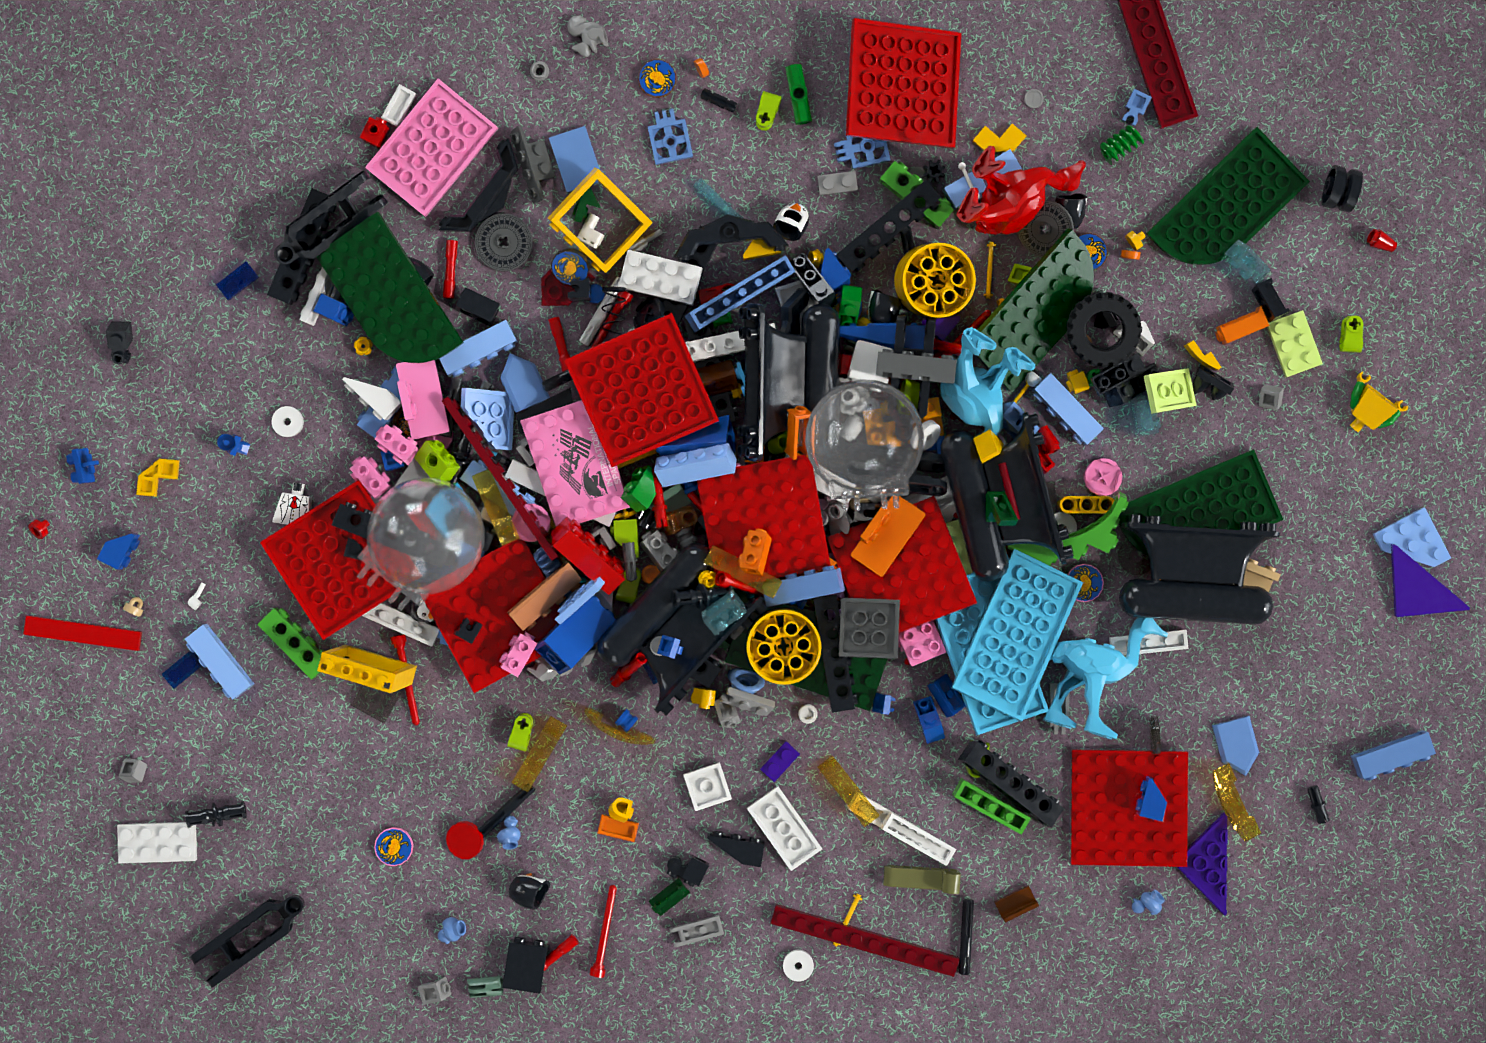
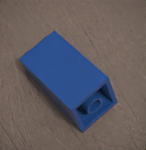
[656,415,737,457]
[535,595,616,675]

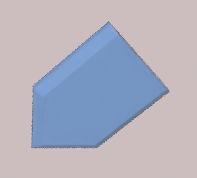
[500,353,550,413]
[1212,716,1259,776]

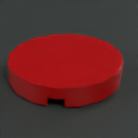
[446,821,484,859]

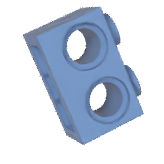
[1003,402,1040,439]

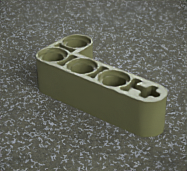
[883,865,961,894]

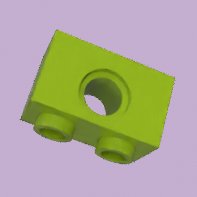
[414,440,460,484]

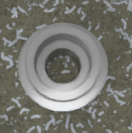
[530,61,549,81]

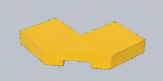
[972,124,1027,153]
[136,459,180,497]

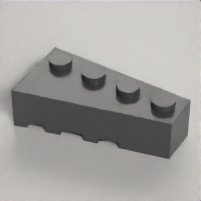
[876,349,957,384]

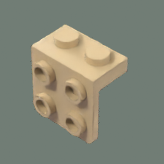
[1244,559,1281,592]

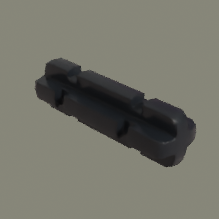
[700,88,737,112]

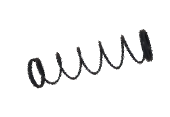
[601,286,627,344]

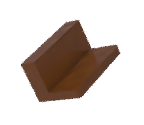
[697,360,739,396]
[994,885,1039,923]

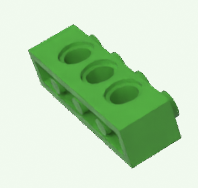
[879,161,954,230]
[257,608,324,680]
[952,777,1031,835]

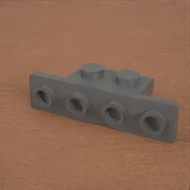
[511,126,555,204]

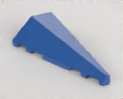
[840,323,925,350]

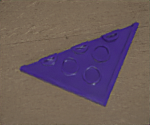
[1391,544,1470,617]
[1177,811,1228,916]

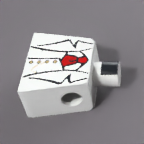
[272,482,312,525]

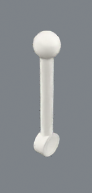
[958,162,980,198]

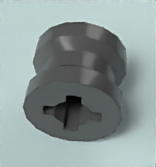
[674,526,698,548]

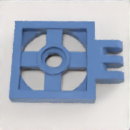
[648,108,693,165]
[834,131,890,169]

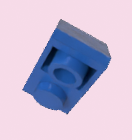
[821,248,851,294]
[313,293,354,327]
[97,533,140,570]
[913,696,945,744]
[1135,776,1167,822]

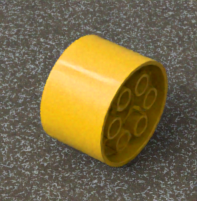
[894,243,976,318]
[746,608,821,685]

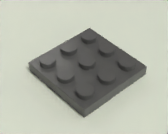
[839,598,900,659]

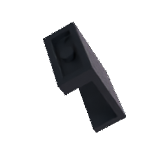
[502,937,549,994]

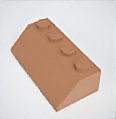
[507,562,582,631]

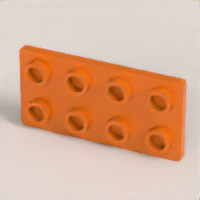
[851,493,926,577]

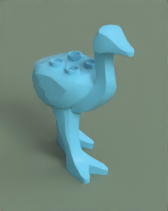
[940,327,1035,466]
[1043,618,1168,740]

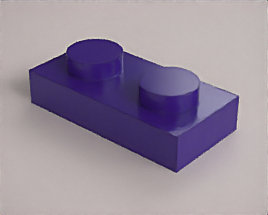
[760,741,800,782]

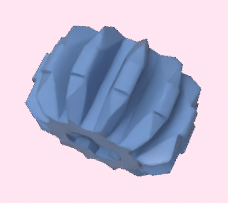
[533,547,561,577]

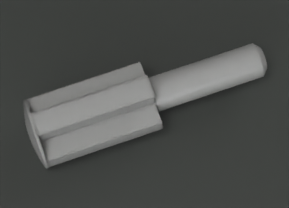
[627,229,663,252]

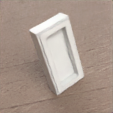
[381,84,417,127]

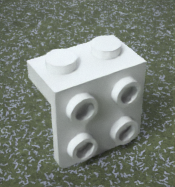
[847,340,893,390]

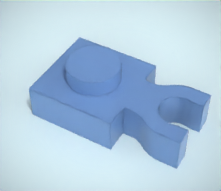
[1121,89,1152,127]

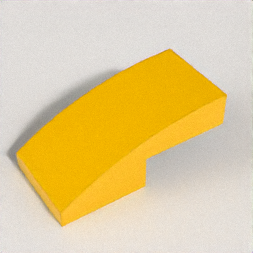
[1184,340,1222,371]

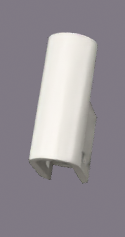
[577,213,604,249]

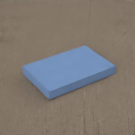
[549,126,600,193]

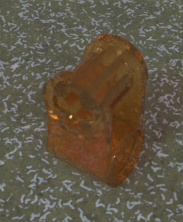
[661,506,697,535]

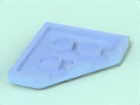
[461,388,514,450]
[1373,508,1451,567]
[555,577,605,625]

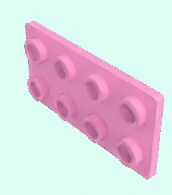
[396,360,450,439]
[898,621,946,667]

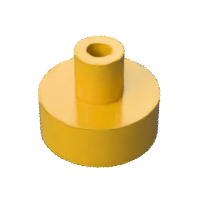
[1125,231,1146,251]

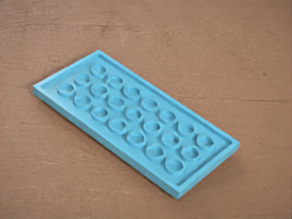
[951,549,1083,722]
[936,573,1049,736]

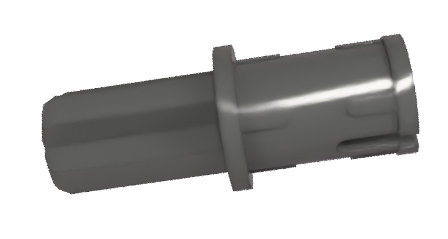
[622,542,638,581]

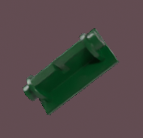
[648,878,690,916]

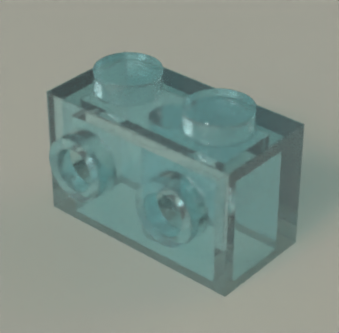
[1225,239,1270,284]
[1129,396,1161,437]
[701,590,747,635]

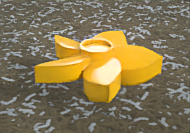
[614,509,637,520]

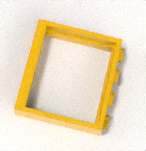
[547,167,653,273]
[317,644,417,693]

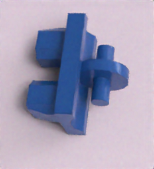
[217,434,250,456]
[66,448,99,484]

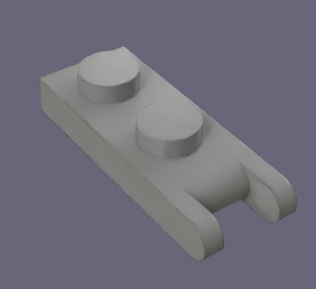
[720,687,775,716]
[669,915,724,947]

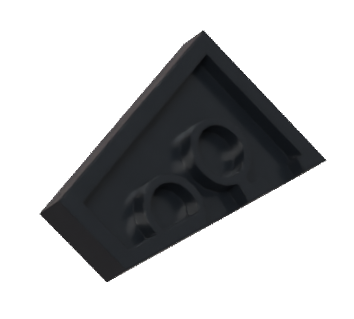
[516,387,573,434]

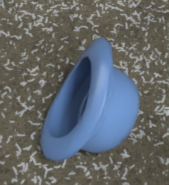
[727,668,765,694]

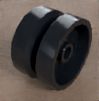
[1321,165,1363,213]

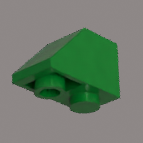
[838,285,862,326]
[620,465,656,512]

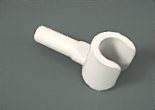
[188,582,206,610]

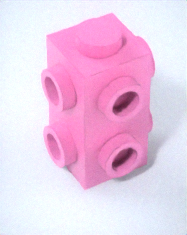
[375,424,419,465]
[350,456,392,498]
[499,632,537,677]

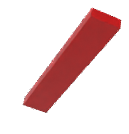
[23,615,142,651]

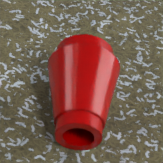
[1367,229,1397,253]
[1038,425,1060,455]

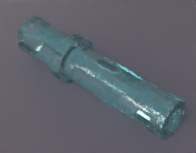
[693,178,743,218]

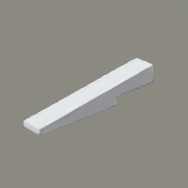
[505,459,616,527]
[846,790,956,866]

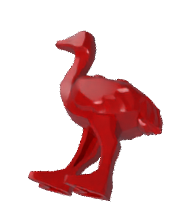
[956,146,1086,235]

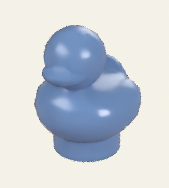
[497,816,521,850]
[1132,890,1165,915]
[438,917,466,944]

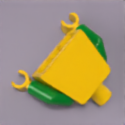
[1350,372,1408,432]

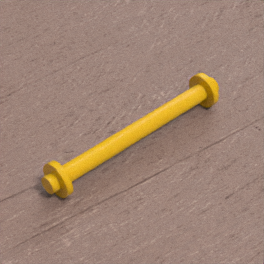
[983,242,996,299]
[833,894,862,946]

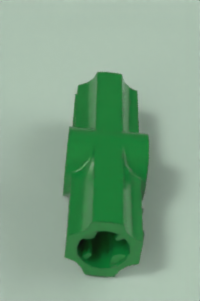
[785,64,812,125]

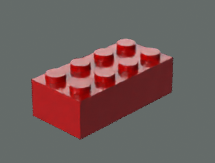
[551,517,625,595]

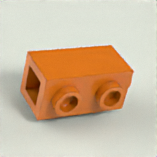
[738,529,772,576]

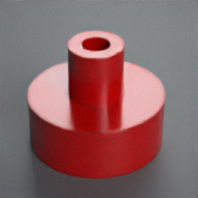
[28,519,50,539]

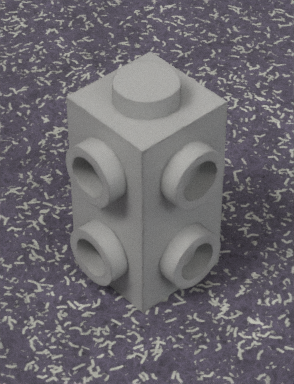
[639,530,678,572]

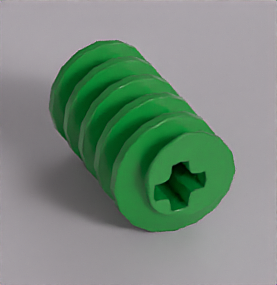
[1100,125,1144,165]

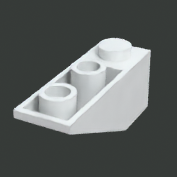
[342,377,402,420]

